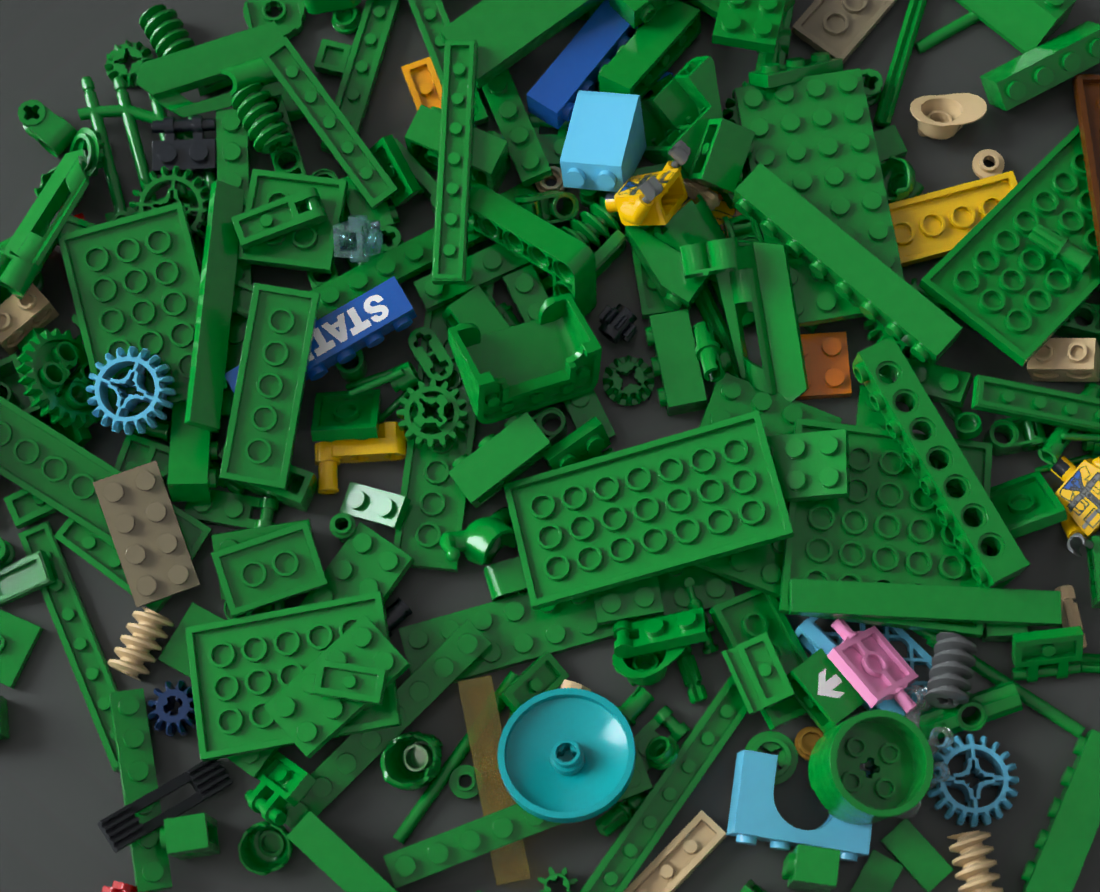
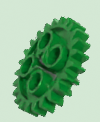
[16,328,102,430]

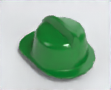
[612,638,686,686]

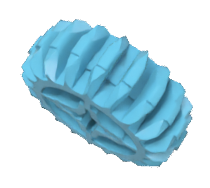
[86,346,176,435]
[927,734,1019,828]

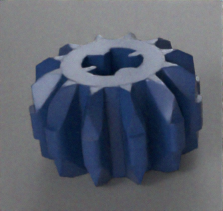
[147,680,197,737]

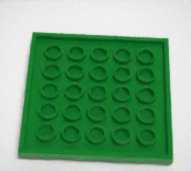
[779,418,993,638]

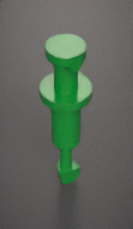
[684,577,719,654]

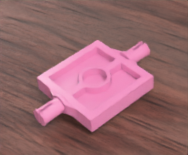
[827,619,919,714]

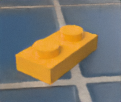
[401,56,442,112]

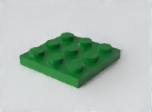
[237,169,348,274]

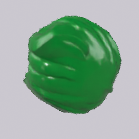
[380,731,443,791]

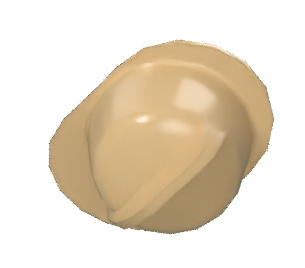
[910,93,987,140]

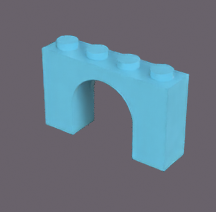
[727,750,872,862]

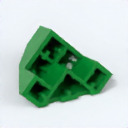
[641,56,723,179]

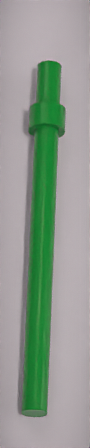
[912,630,1085,738]
[393,670,518,845]

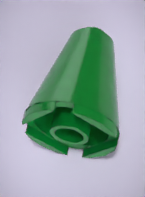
[653,194,726,283]

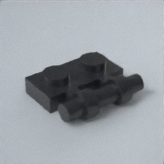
[151,115,217,175]

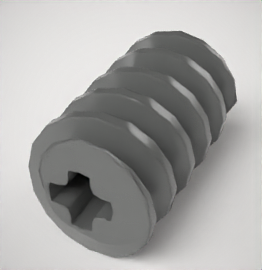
[925,632,978,709]

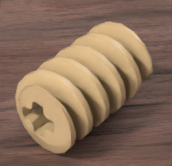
[107,607,174,681]
[947,830,1003,892]

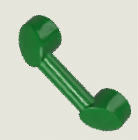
[934,401,982,440]

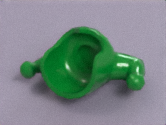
[439,507,517,565]

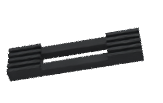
[98,759,233,853]

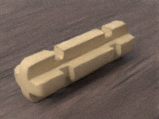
[683,179,721,211]
[1054,585,1087,649]

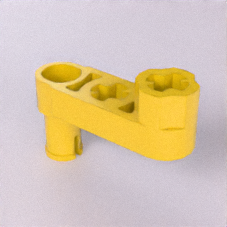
[314,422,407,494]

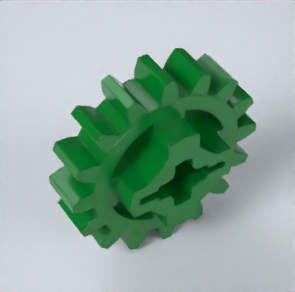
[396,379,468,451]

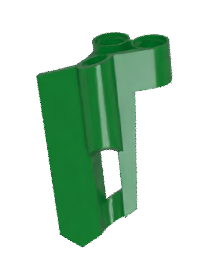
[136,21,305,122]
[0,149,89,300]
[680,237,809,402]

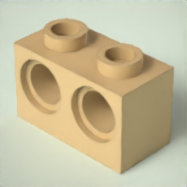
[0,283,59,355]
[1027,338,1100,382]

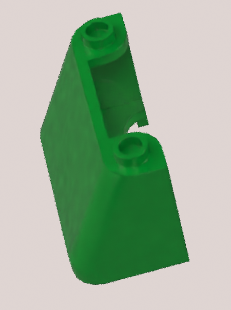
[448,293,602,424]

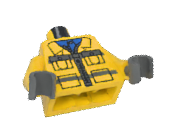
[605,140,691,226]
[1051,456,1100,557]

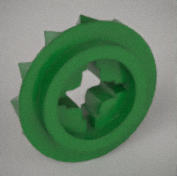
[104,40,154,88]
[70,127,105,178]
[603,354,654,406]
[745,731,798,786]

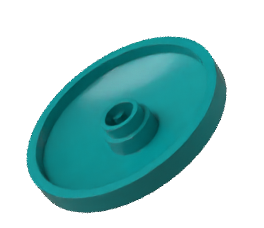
[497,688,636,823]

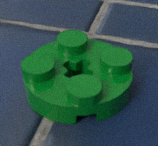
[243,0,306,40]

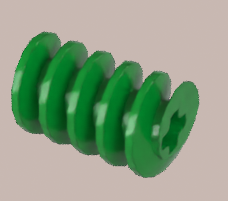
[139,4,195,58]
[231,83,294,154]
[560,197,622,249]

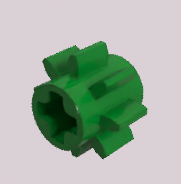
[537,867,578,892]

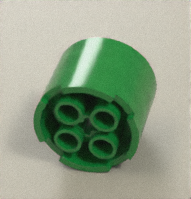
[808,710,934,825]

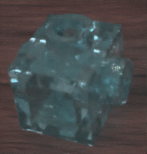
[333,215,383,262]

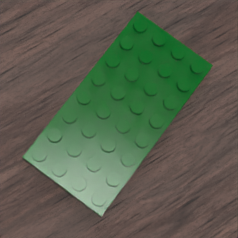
[734,68,904,327]
[919,125,1100,367]
[503,410,795,610]

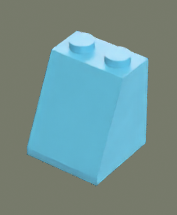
[560,90,646,192]

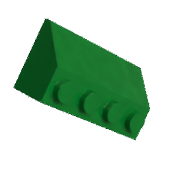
[955,0,1076,54]

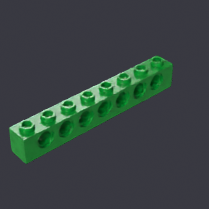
[852,336,1029,588]

